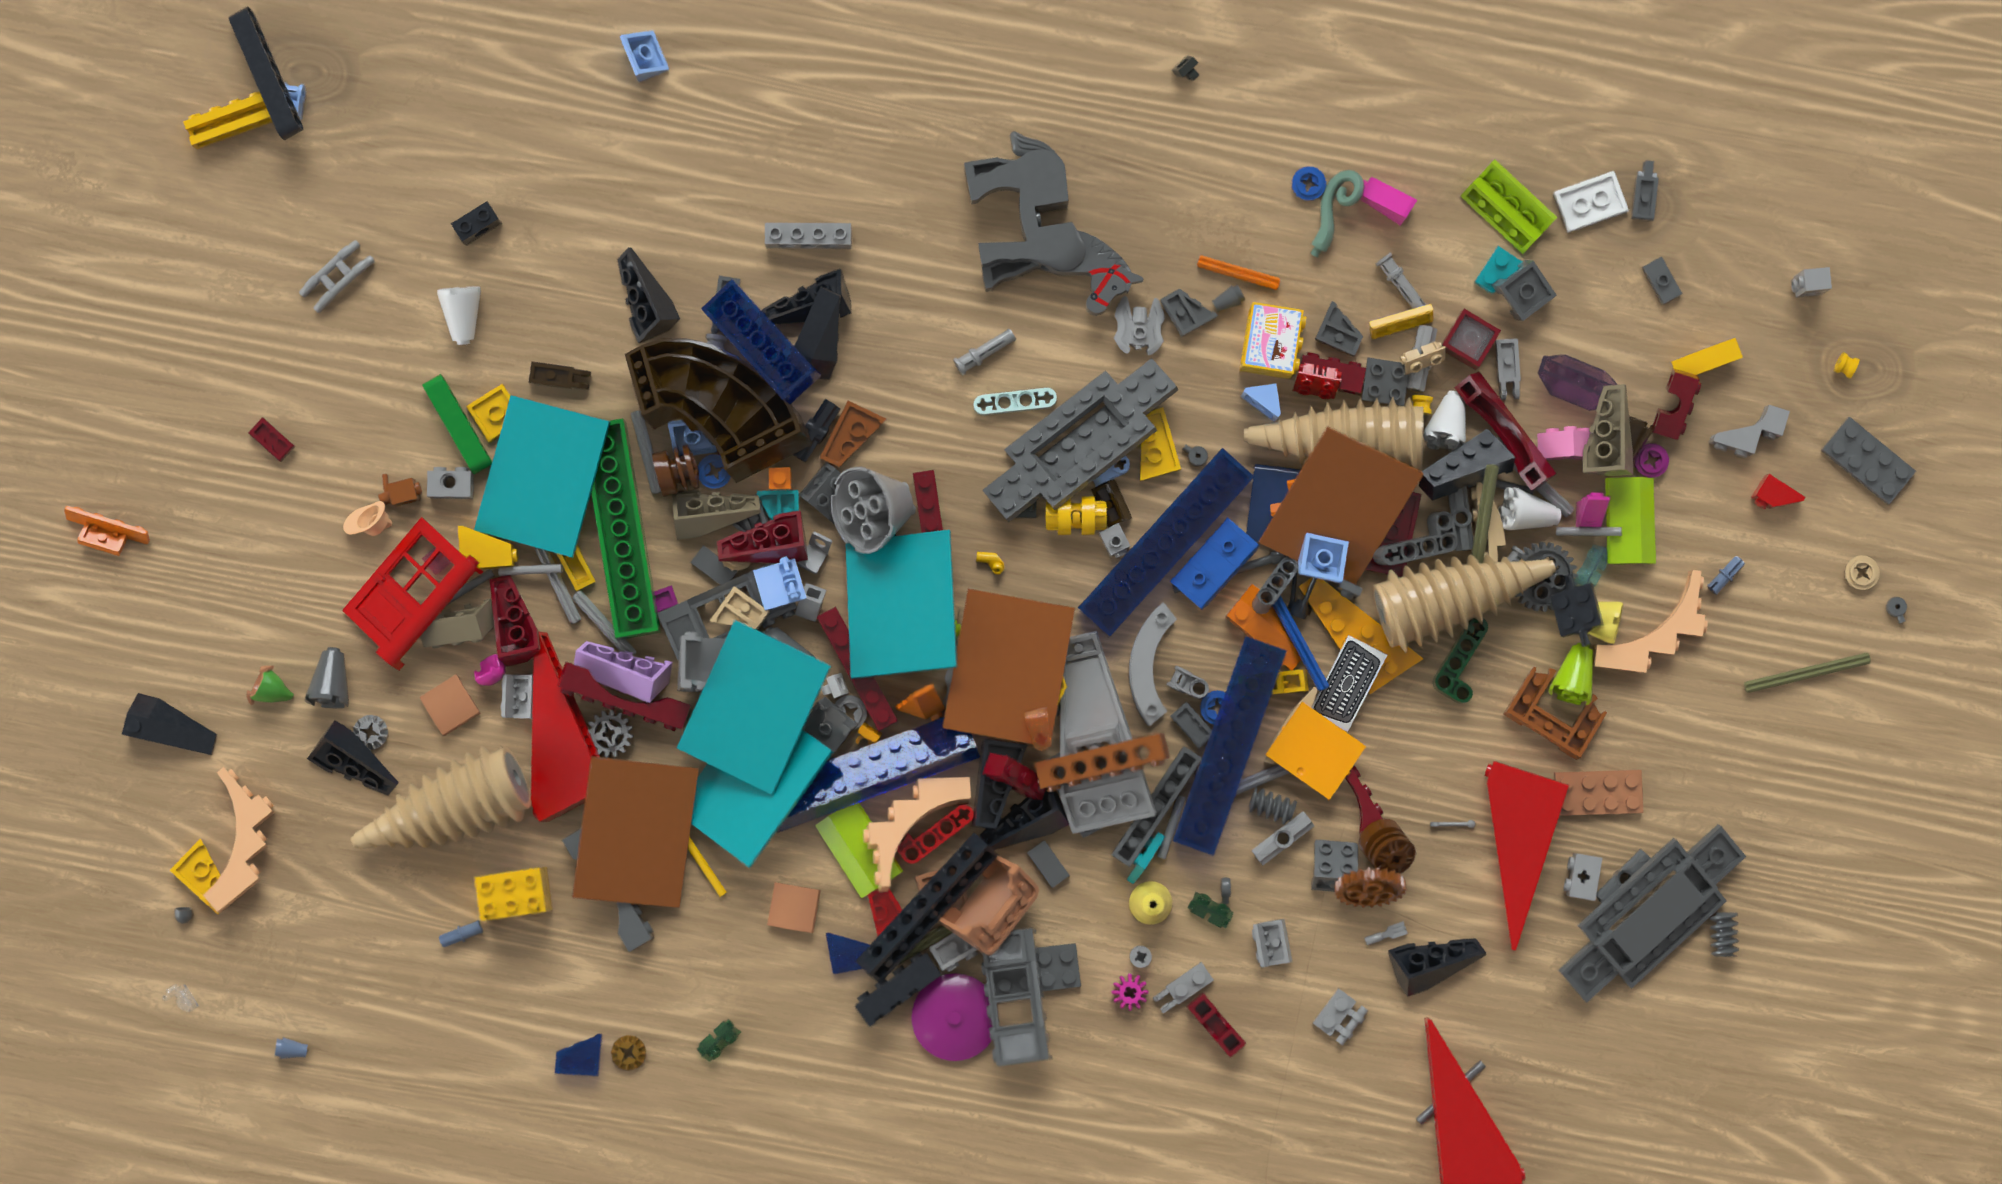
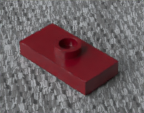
[248,417,296,462]

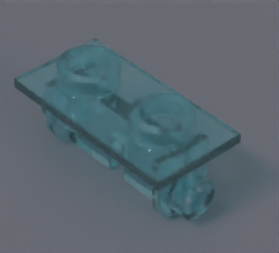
[1574,545,1608,588]

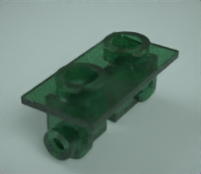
[1187,892,1234,929]
[697,1019,741,1062]

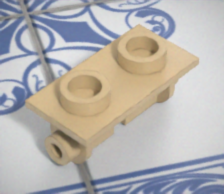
[1400,341,1445,375]

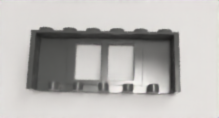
[657,563,797,661]
[980,928,1053,1067]

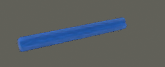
[1273,595,1329,691]

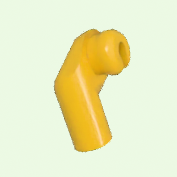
[976,552,1005,575]

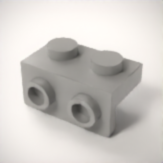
[501,674,533,719]
[1252,919,1292,968]
[929,933,978,972]

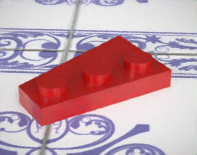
[868,888,903,937]

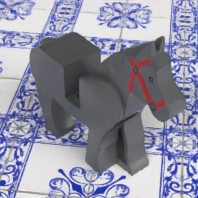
[964,131,1143,316]

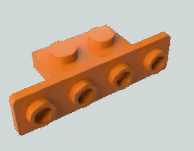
[64,506,150,556]

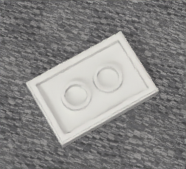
[1553,171,1629,233]

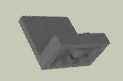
[799,462,841,525]
[1311,840,1358,892]

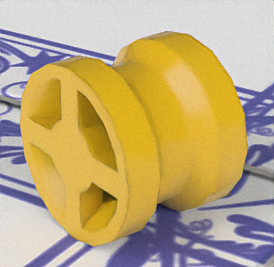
[1834,352,1860,379]
[1411,395,1433,415]

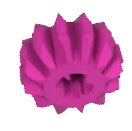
[1111,973,1149,1011]

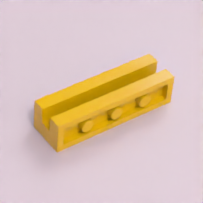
[183,91,272,149]

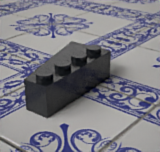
[972,739,1028,829]
[855,952,942,1027]

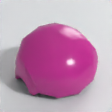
[474,654,506,686]

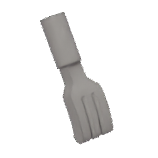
[1364,921,1408,946]

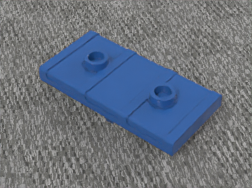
[1170,517,1260,610]

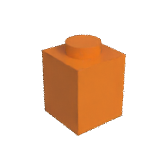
[769,467,792,491]

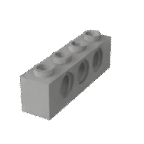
[765,223,852,249]

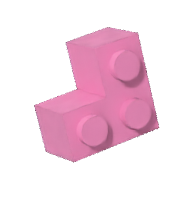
[1537,426,1590,461]

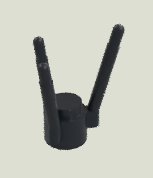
[1288,571,1317,619]

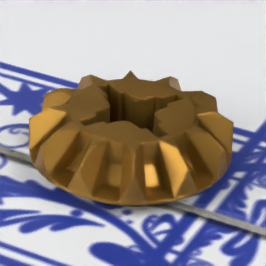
[611,1035,646,1071]

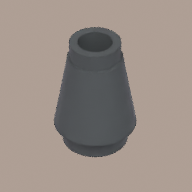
[1212,285,1246,312]

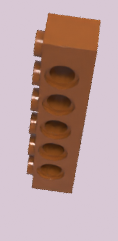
[1035,733,1170,792]

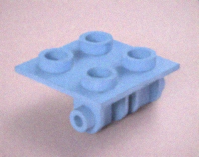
[753,557,807,611]

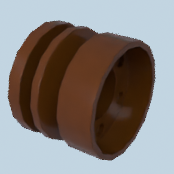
[652,444,700,497]
[1359,819,1416,874]

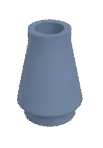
[275,1037,308,1059]

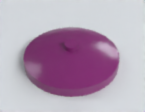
[912,973,992,1061]

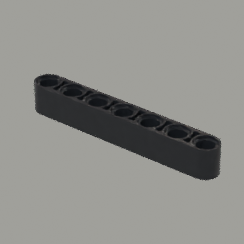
[229,6,304,140]

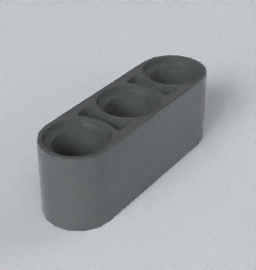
[1252,557,1298,614]

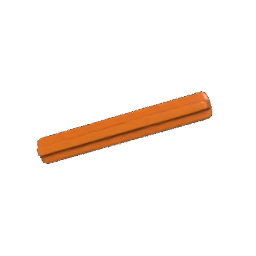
[1197,256,1280,290]

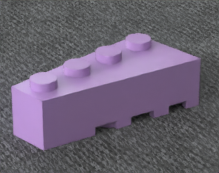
[574,641,673,703]

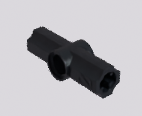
[793,399,841,463]

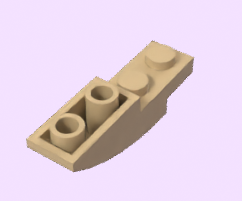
[1470,482,1506,562]

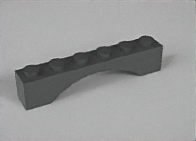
[562,829,654,952]

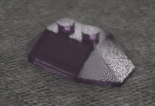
[1538,354,1618,411]

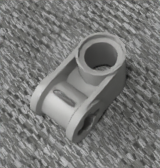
[1166,666,1209,699]

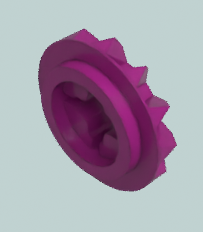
[1635,443,1669,478]

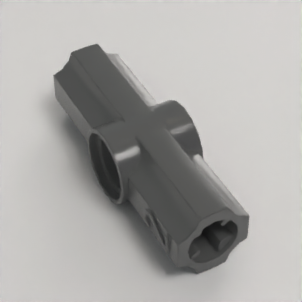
[1448,487,1474,552]
[1596,849,1651,903]

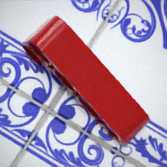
[896,805,974,864]

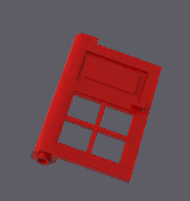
[342,517,484,671]

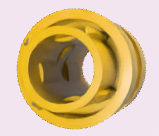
[1046,496,1107,535]

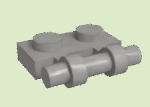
[1313,988,1368,1046]

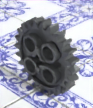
[1512,542,1578,612]

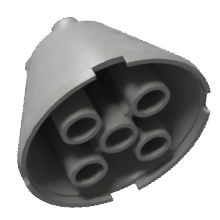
[831,467,916,553]

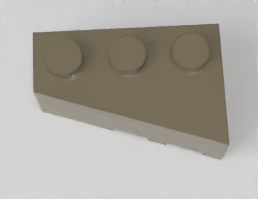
[420,599,494,648]

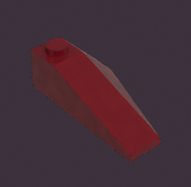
[717,510,808,563]
[489,575,540,667]

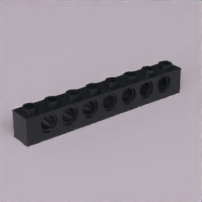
[856,833,999,984]

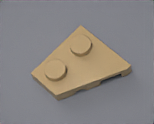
[710,586,770,630]

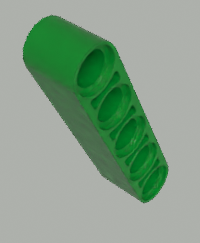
[422,374,492,475]

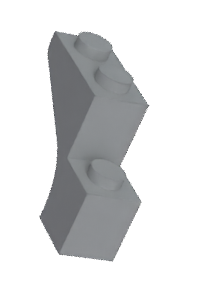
[1709,405,1790,458]

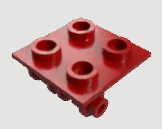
[1292,362,1342,399]

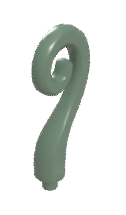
[1310,170,1364,258]

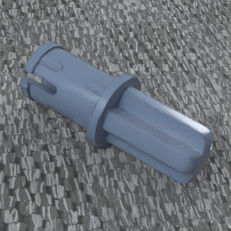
[1707,556,1745,595]
[439,920,483,947]

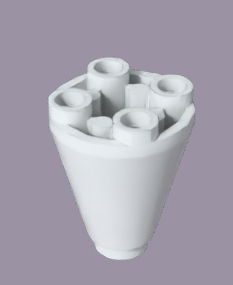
[1423,391,1466,452]
[1498,487,1561,530]

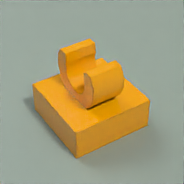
[856,722,883,750]

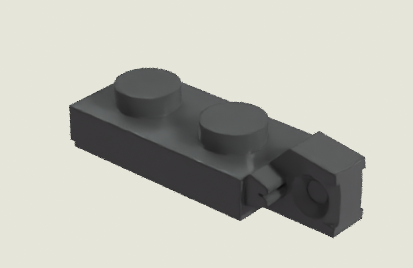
[1631,160,1659,221]

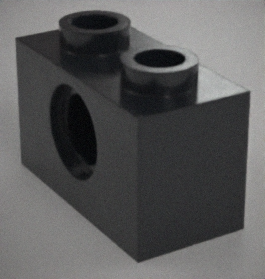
[451,201,502,246]

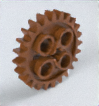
[1334,868,1406,908]

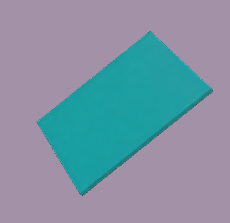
[474,395,610,558]
[845,530,957,679]
[677,620,831,795]
[691,730,833,868]

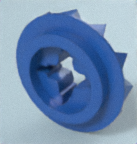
[1292,166,1326,201]
[698,454,731,489]
[1200,690,1235,725]

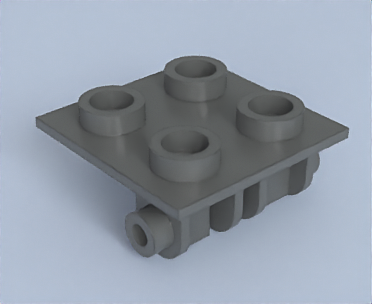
[1362,357,1408,406]

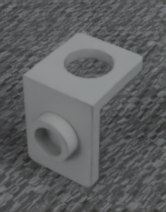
[798,531,832,574]

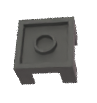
[1492,260,1557,321]
[803,697,858,759]

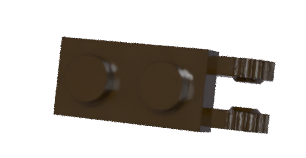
[528,361,591,390]

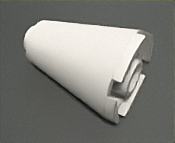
[437,286,481,345]

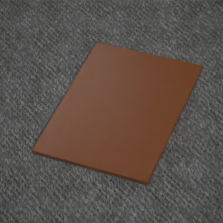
[1259,426,1423,585]
[943,589,1075,747]
[572,757,699,908]

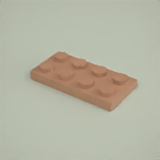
[1554,770,1644,816]

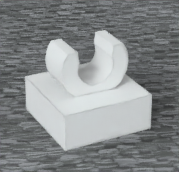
[821,673,849,698]

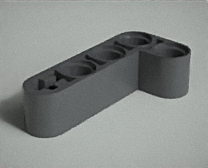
[1373,512,1458,565]

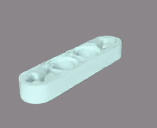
[974,388,1057,415]

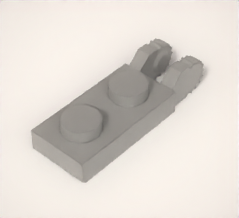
[1495,339,1521,400]
[1153,962,1213,1013]

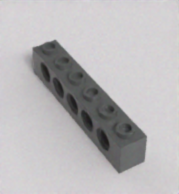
[1111,746,1202,867]

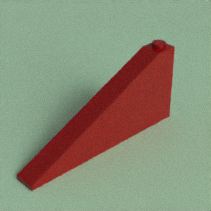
[531,632,599,822]
[1484,761,1569,951]
[1424,1017,1525,1184]

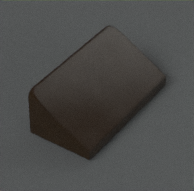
[1091,479,1132,528]

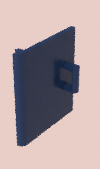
[1246,464,1301,542]

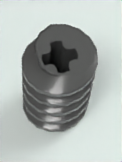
[1249,787,1297,825]
[1710,912,1739,957]

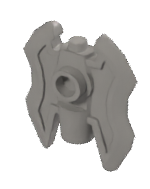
[1114,296,1165,355]

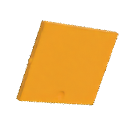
[1265,702,1366,800]

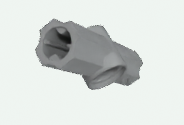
[1406,325,1437,392]
[1251,811,1314,865]

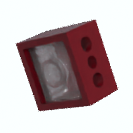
[1441,308,1501,370]

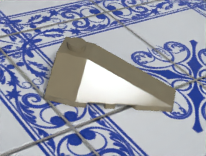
[1583,384,1633,476]
[672,490,761,540]

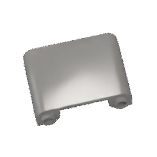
[677,632,726,692]

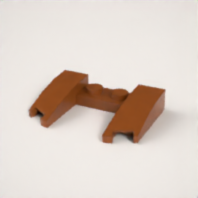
[1503,667,1607,760]

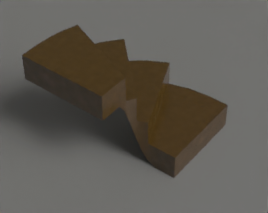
[625,338,812,483]

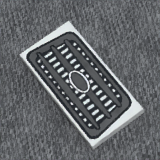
[1312,635,1387,732]

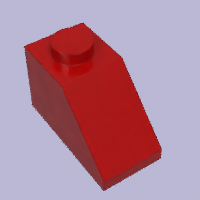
[1751,474,1806,509]

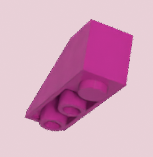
[1576,493,1610,527]

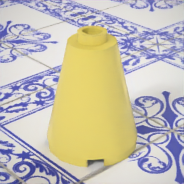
[1588,601,1623,644]
[1129,881,1172,925]

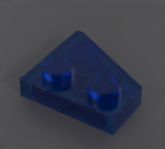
[826,932,870,974]
[554,1034,603,1077]

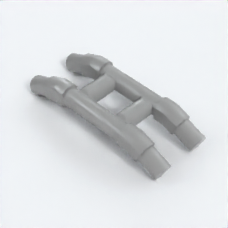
[299,240,375,313]

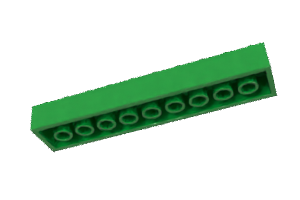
[591,418,661,640]

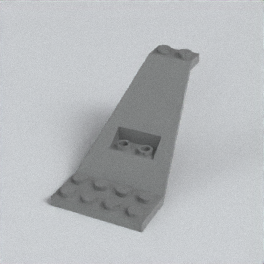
[1060,631,1156,834]

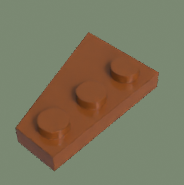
[820,400,887,468]

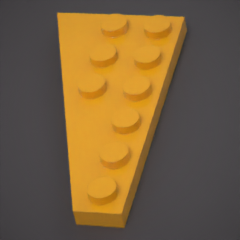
[1298,577,1423,695]

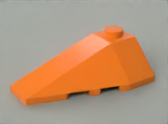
[1225,584,1301,671]
[895,684,945,721]

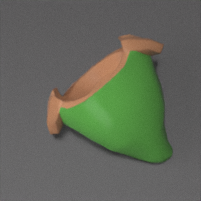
[246,665,294,705]

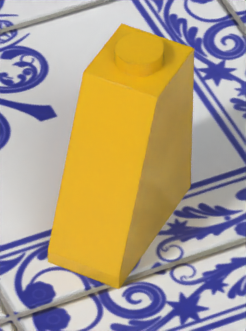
[458,526,518,569]

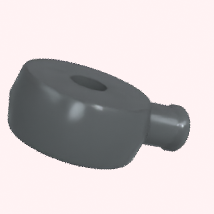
[1182,444,1208,466]
[1886,597,1907,624]
[1221,877,1231,904]

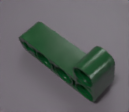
[1432,618,1488,703]

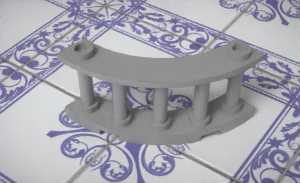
[1129,602,1177,726]

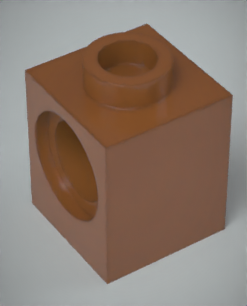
[387,478,422,507]

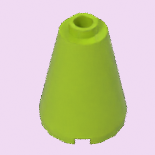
[1548,643,1593,705]

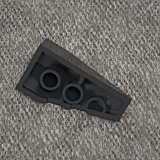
[762,268,852,325]
[121,693,217,755]
[307,720,399,796]
[980,788,1069,850]

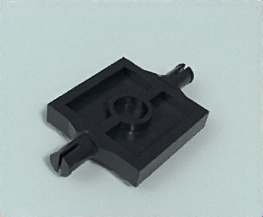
[1550,574,1604,647]

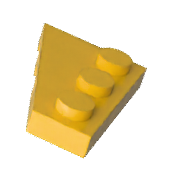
[1140,407,1181,481]
[169,839,221,915]

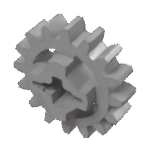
[588,710,634,757]

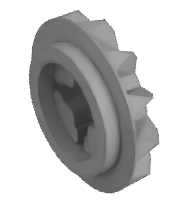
[835,695,867,729]
[353,715,388,750]

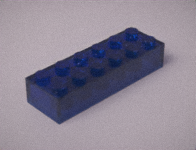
[701,279,822,405]

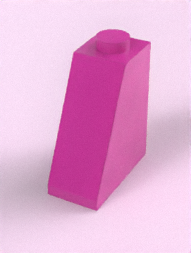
[1360,176,1417,226]

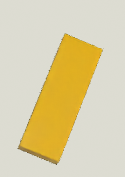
[1369,304,1433,339]

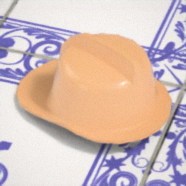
[343,501,392,536]

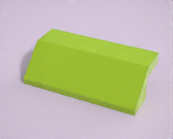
[1461,159,1557,254]
[1605,477,1656,565]
[815,798,903,898]

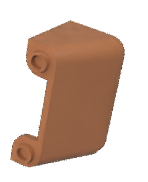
[938,856,1039,955]

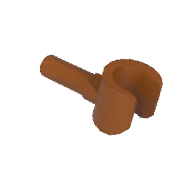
[378,474,391,505]

